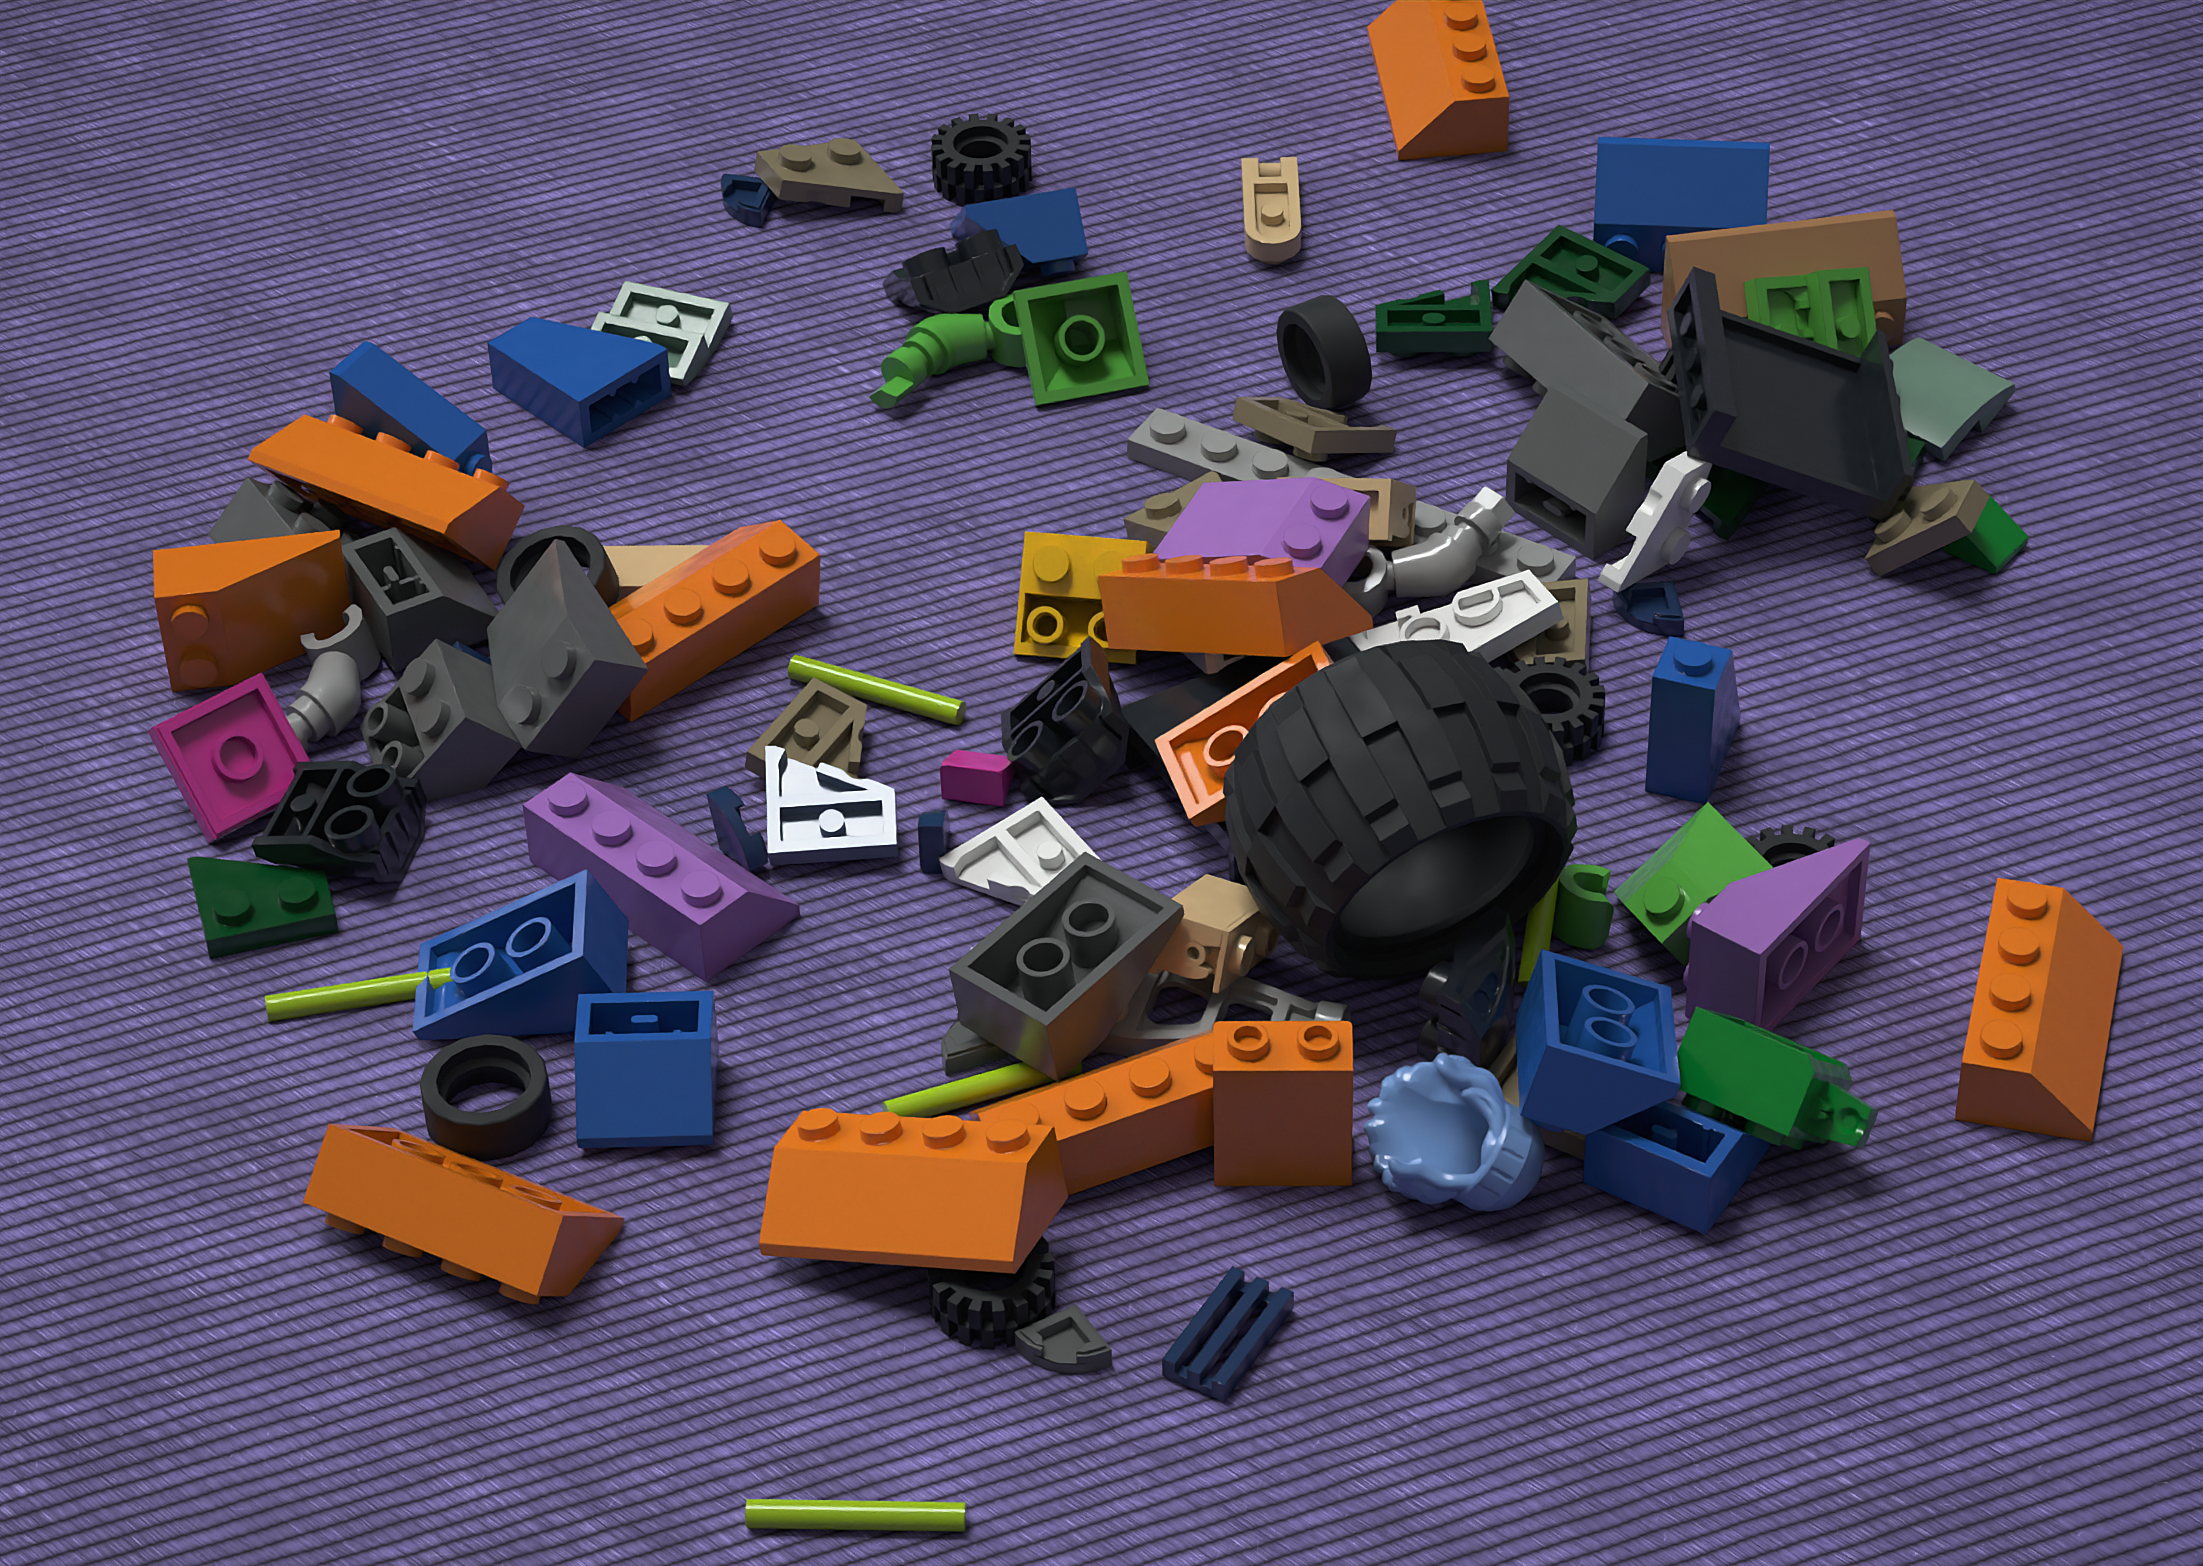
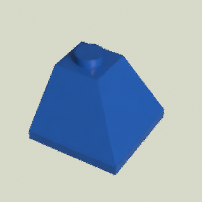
[949,187,1088,278]

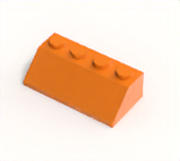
[1367,0,1509,160]
[247,414,525,571]
[609,520,821,722]
[1098,553,1373,657]
[1954,878,2123,1142]
[969,1028,1214,1196]
[759,1108,1068,1274]
[303,1124,625,1305]

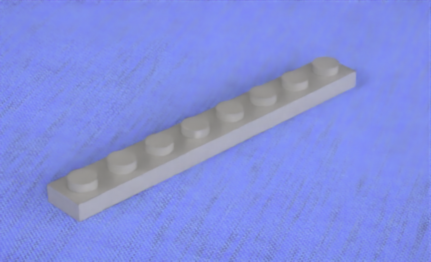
[1127,407,1576,585]

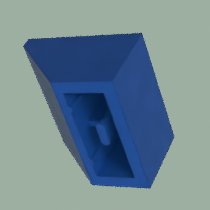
[574,991,719,1148]
[1583,1098,1770,1235]

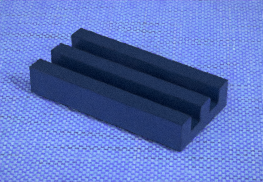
[1162,1266,1294,1402]

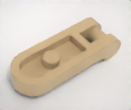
[1241,157,1301,264]

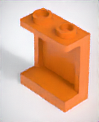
[1213,1021,1353,1186]

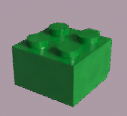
[1677,1006,1879,1150]

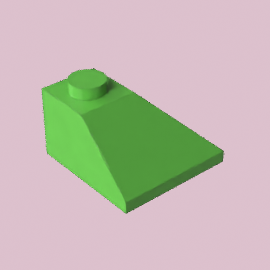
[1012,271,1150,407]
[1614,802,1773,968]

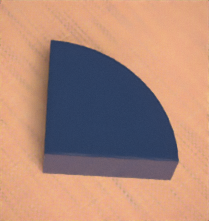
[721,173,777,228]
[1612,581,1684,637]
[706,786,769,871]
[918,809,950,874]

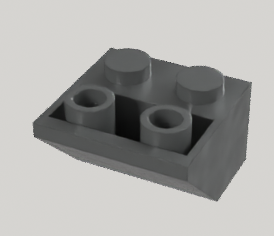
[1506,381,1648,561]
[208,477,362,545]
[342,527,499,672]
[359,639,522,802]

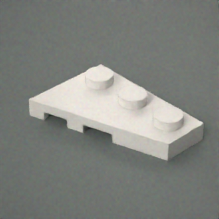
[1346,570,1564,663]

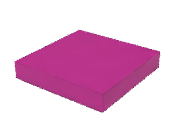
[147,672,310,843]

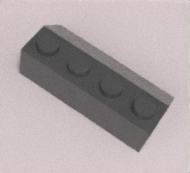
[1488,279,1686,462]

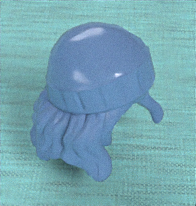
[1364,1053,1545,1212]

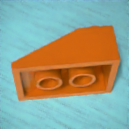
[153,530,351,692]
[1154,640,1334,827]

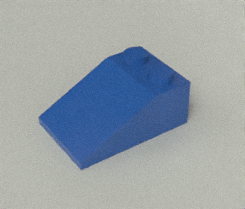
[412,869,629,1040]

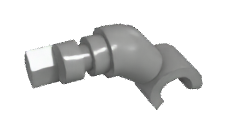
[1342,486,1515,618]
[285,604,381,751]

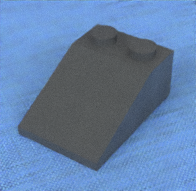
[487,539,649,759]
[948,852,1185,1082]

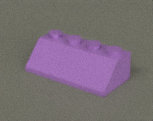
[522,772,800,982]

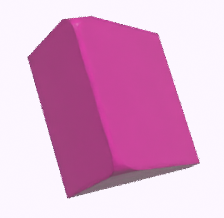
[940,750,1015,807]

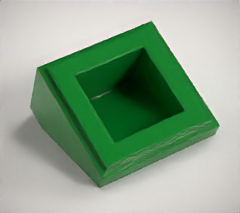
[1944,493,2029,574]

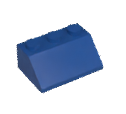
[1593,137,1770,272]
[1515,949,1681,1135]

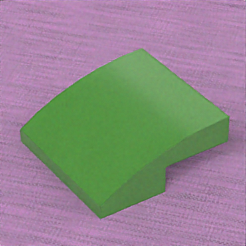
[1743,267,1877,357]

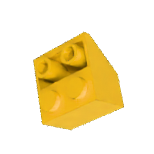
[1013,531,1155,665]

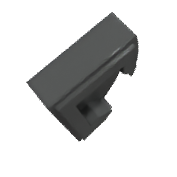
[941,1013,1009,1075]
[1014,1304,1112,1374]

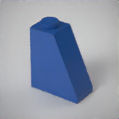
[487,317,672,448]
[329,341,492,477]
[1645,636,1740,805]

